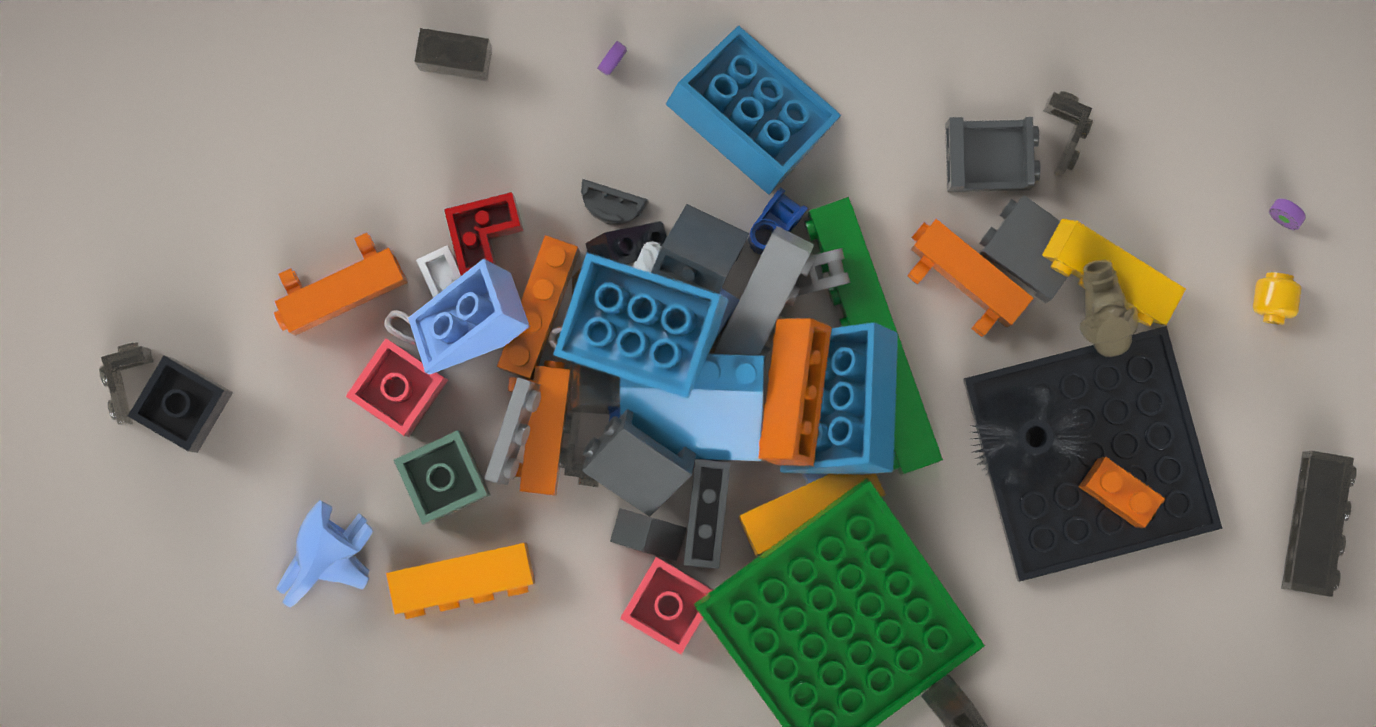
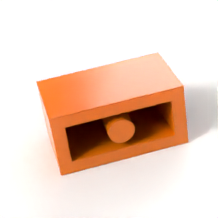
[1078,457,1165,528]

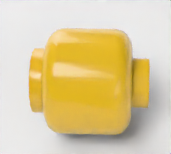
[1253,272,1302,325]

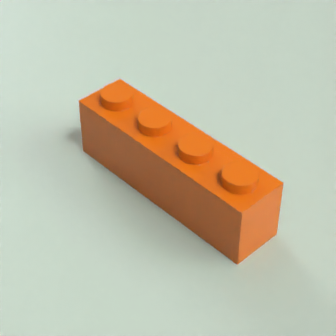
[497,235,580,380]
[758,318,832,466]

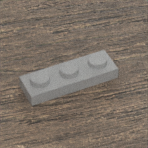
[484,377,541,485]

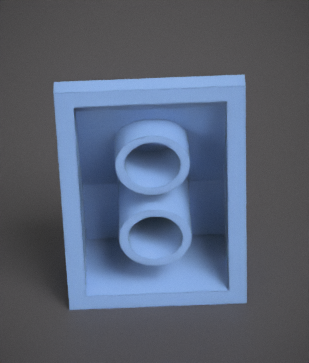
[408,259,530,374]

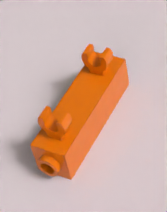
[907,219,1034,337]
[274,233,408,336]
[508,360,572,496]

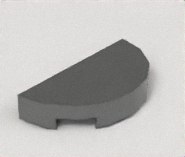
[581,179,648,225]

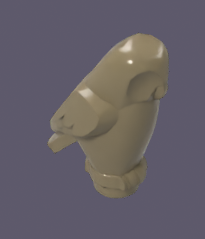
[1080,260,1138,357]

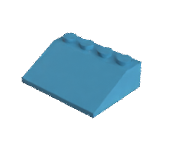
[666,25,841,195]
[553,253,729,399]
[780,323,898,475]
[620,354,765,461]

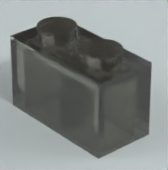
[414,28,493,81]

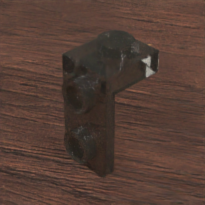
[1043,91,1093,176]
[99,342,154,426]
[559,406,599,487]

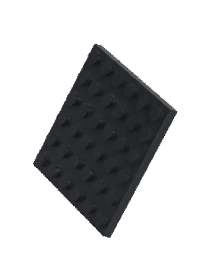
[963,326,1223,582]

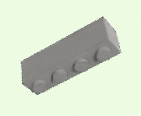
[713,226,816,359]

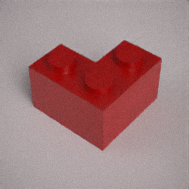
[444,192,524,276]

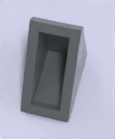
[610,508,687,561]

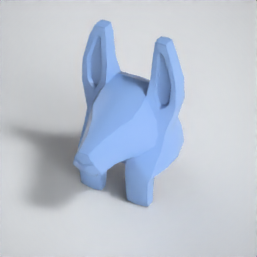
[276,500,373,608]

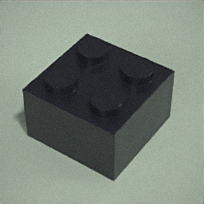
[128,355,233,453]

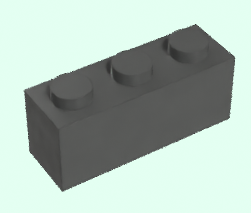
[684,459,731,569]

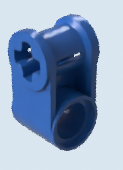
[748,187,808,255]

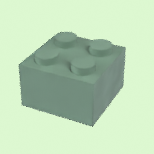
[394,431,491,524]

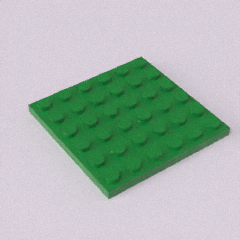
[694,478,985,727]

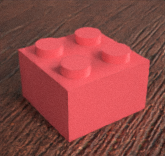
[346,338,448,437]
[620,556,713,654]

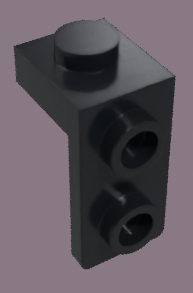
[585,221,667,265]

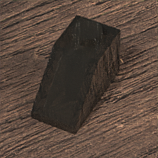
[921,674,988,727]

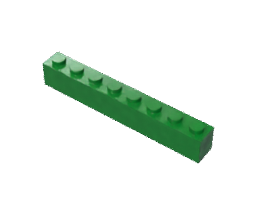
[804,197,943,475]

